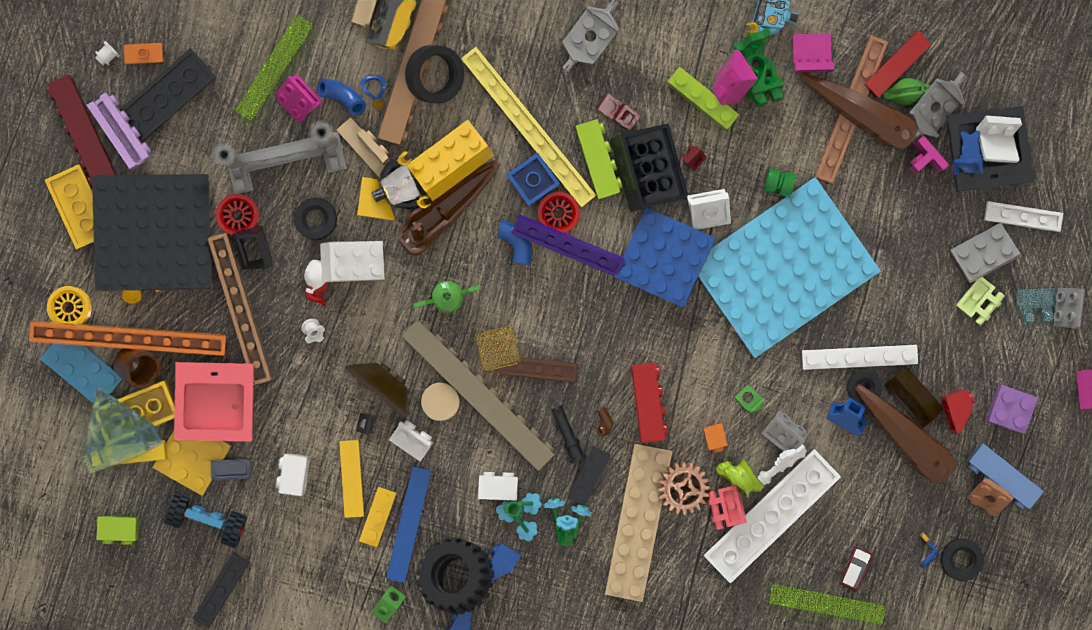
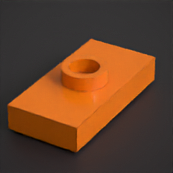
[124,43,164,64]

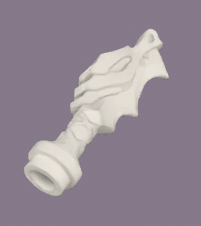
[758,444,807,485]

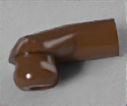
[597,407,613,437]

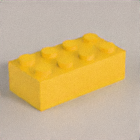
[407,120,494,201]
[93,381,175,446]

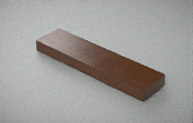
[500,356,578,382]

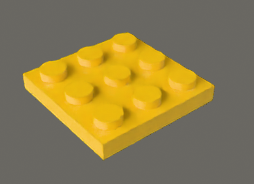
[152,430,231,496]

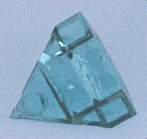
[82,387,162,474]

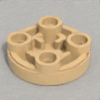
[421,383,460,421]

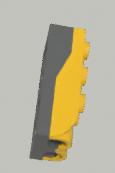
[365,0,416,50]

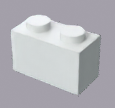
[478,472,518,500]

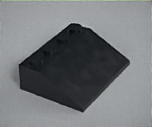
[610,123,688,213]

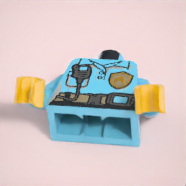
[745,0,799,35]

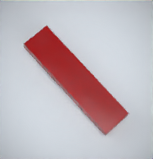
[864,31,931,98]

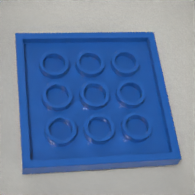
[614,208,716,308]

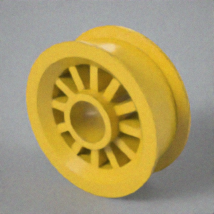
[47,286,92,324]

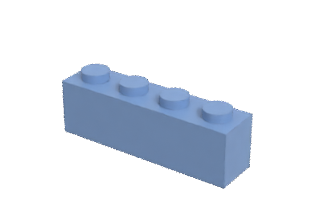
[966,443,1044,510]

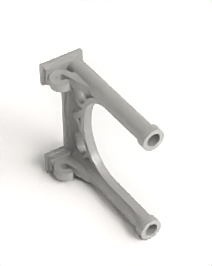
[214,122,347,194]

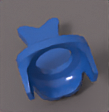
[953,131,983,175]

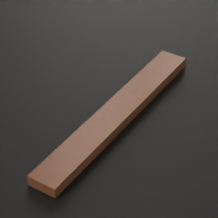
[815,35,888,184]

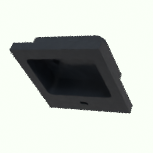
[946,106,1034,192]

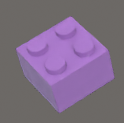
[985,385,1038,434]

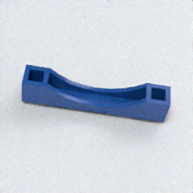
[445,543,521,630]

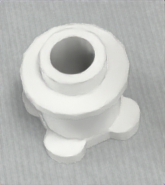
[95,41,120,66]
[301,318,325,343]

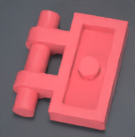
[707,485,747,530]

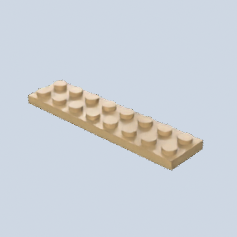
[605,444,672,602]

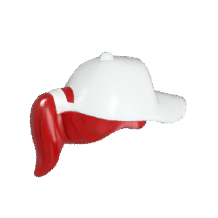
[304,260,328,307]

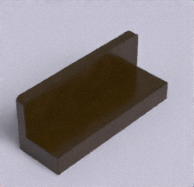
[884,366,944,428]

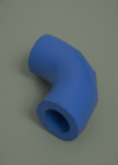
[317,78,366,116]
[498,220,532,266]

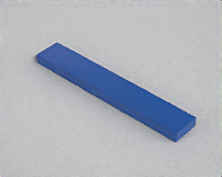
[386,466,432,583]

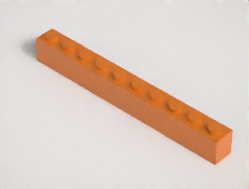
[29,320,226,356]

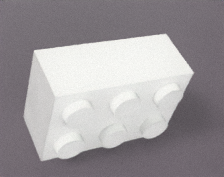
[320,241,385,282]

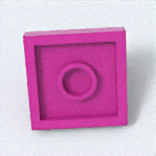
[908,136,949,174]

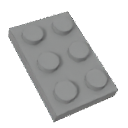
[950,223,1020,283]

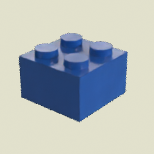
[506,152,560,207]

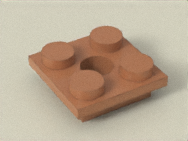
[967,478,1014,517]

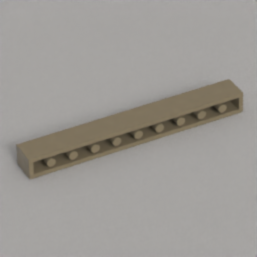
[402,319,555,471]

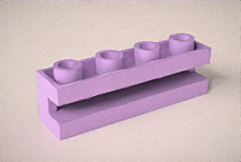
[87,92,152,170]

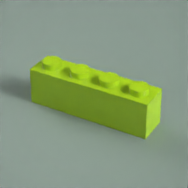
[667,66,739,131]
[575,119,623,200]

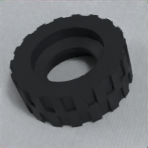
[294,197,337,240]
[940,538,985,581]

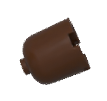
[114,348,161,389]

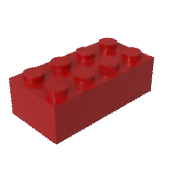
[631,363,668,443]

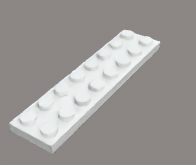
[704,449,841,583]

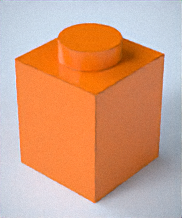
[702,423,728,453]

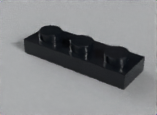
[568,446,610,506]

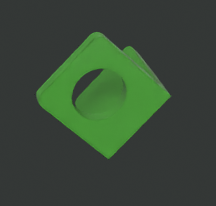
[735,385,765,413]
[371,586,406,623]

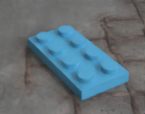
[40,343,122,407]

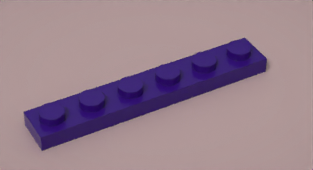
[511,214,624,276]

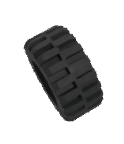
[417,538,494,614]

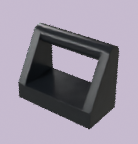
[232,225,273,269]

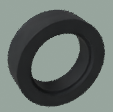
[405,45,464,104]

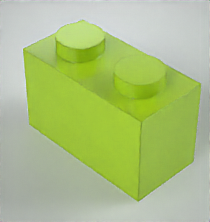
[97,516,139,545]

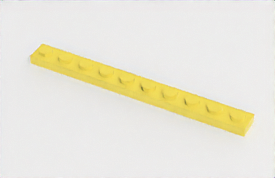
[461,47,596,208]

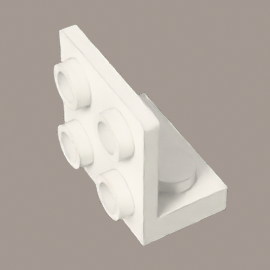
[976,116,1022,163]
[389,420,434,462]

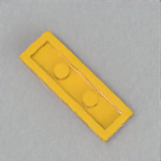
[359,487,397,547]

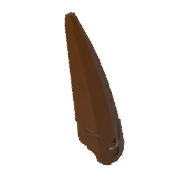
[800,72,917,149]
[398,160,501,256]
[854,384,956,484]

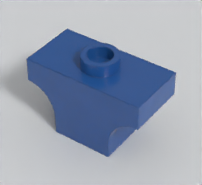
[826,397,867,437]

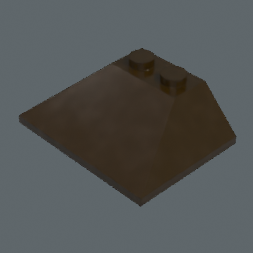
[344,362,410,418]

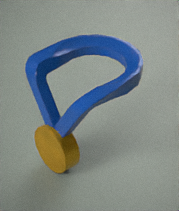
[361,74,386,110]
[919,532,938,568]

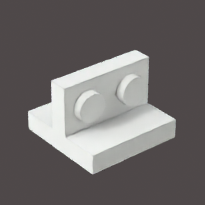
[687,189,731,230]

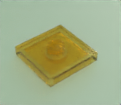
[475,325,521,372]

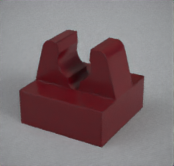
[681,145,707,171]

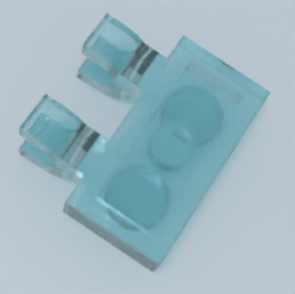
[1017,288,1057,323]

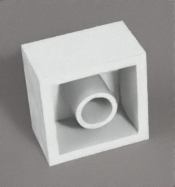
[276,453,311,496]

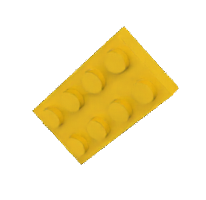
[45,164,94,250]

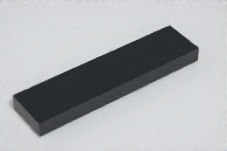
[193,552,250,628]

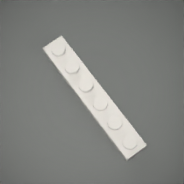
[801,345,918,370]

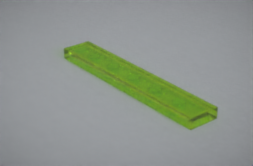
[235,14,314,121]
[768,584,886,625]

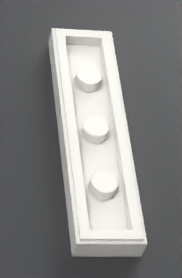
[984,201,1063,232]

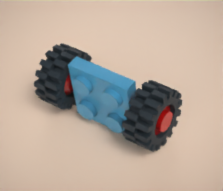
[164,491,247,548]

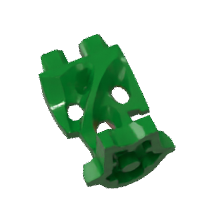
[733,28,785,107]

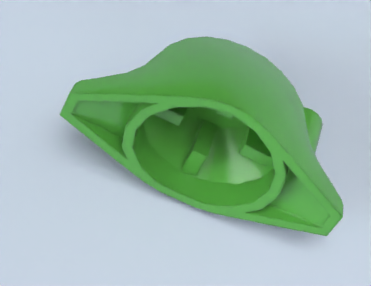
[883,78,931,106]

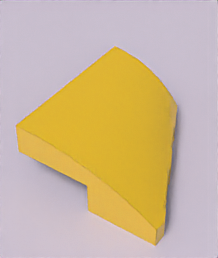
[357,177,395,221]

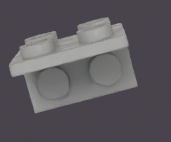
[1053,288,1085,329]

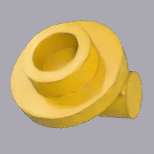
[121,291,142,304]

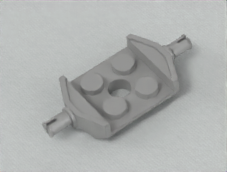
[562,0,619,72]
[909,72,967,144]

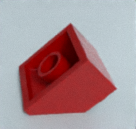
[940,390,975,434]

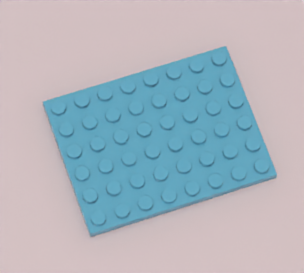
[698,177,881,358]

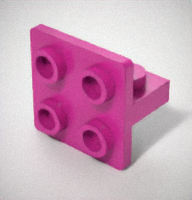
[274,74,323,123]

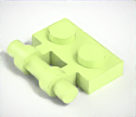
[955,277,1005,326]

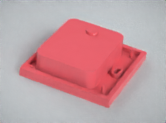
[174,362,254,441]

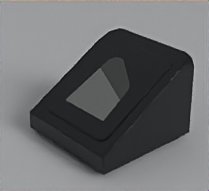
[356,413,374,435]

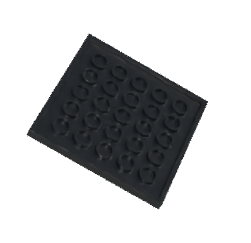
[92,174,212,292]

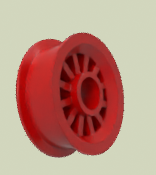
[538,192,580,233]
[216,194,260,236]

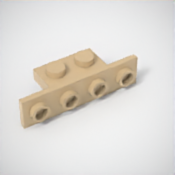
[337,117,390,178]

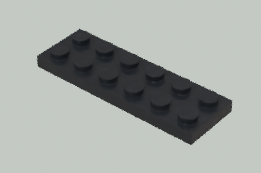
[120,48,217,142]

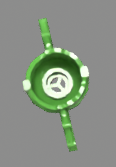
[413,281,481,313]

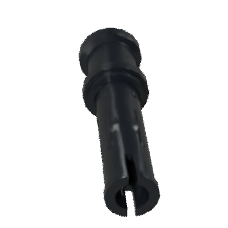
[551,405,587,464]

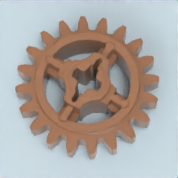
[656,461,710,515]

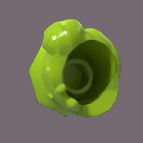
[716,459,764,498]

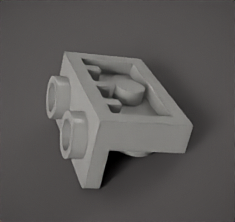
[761,411,808,451]

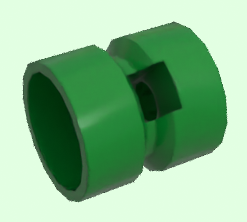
[764,167,796,198]

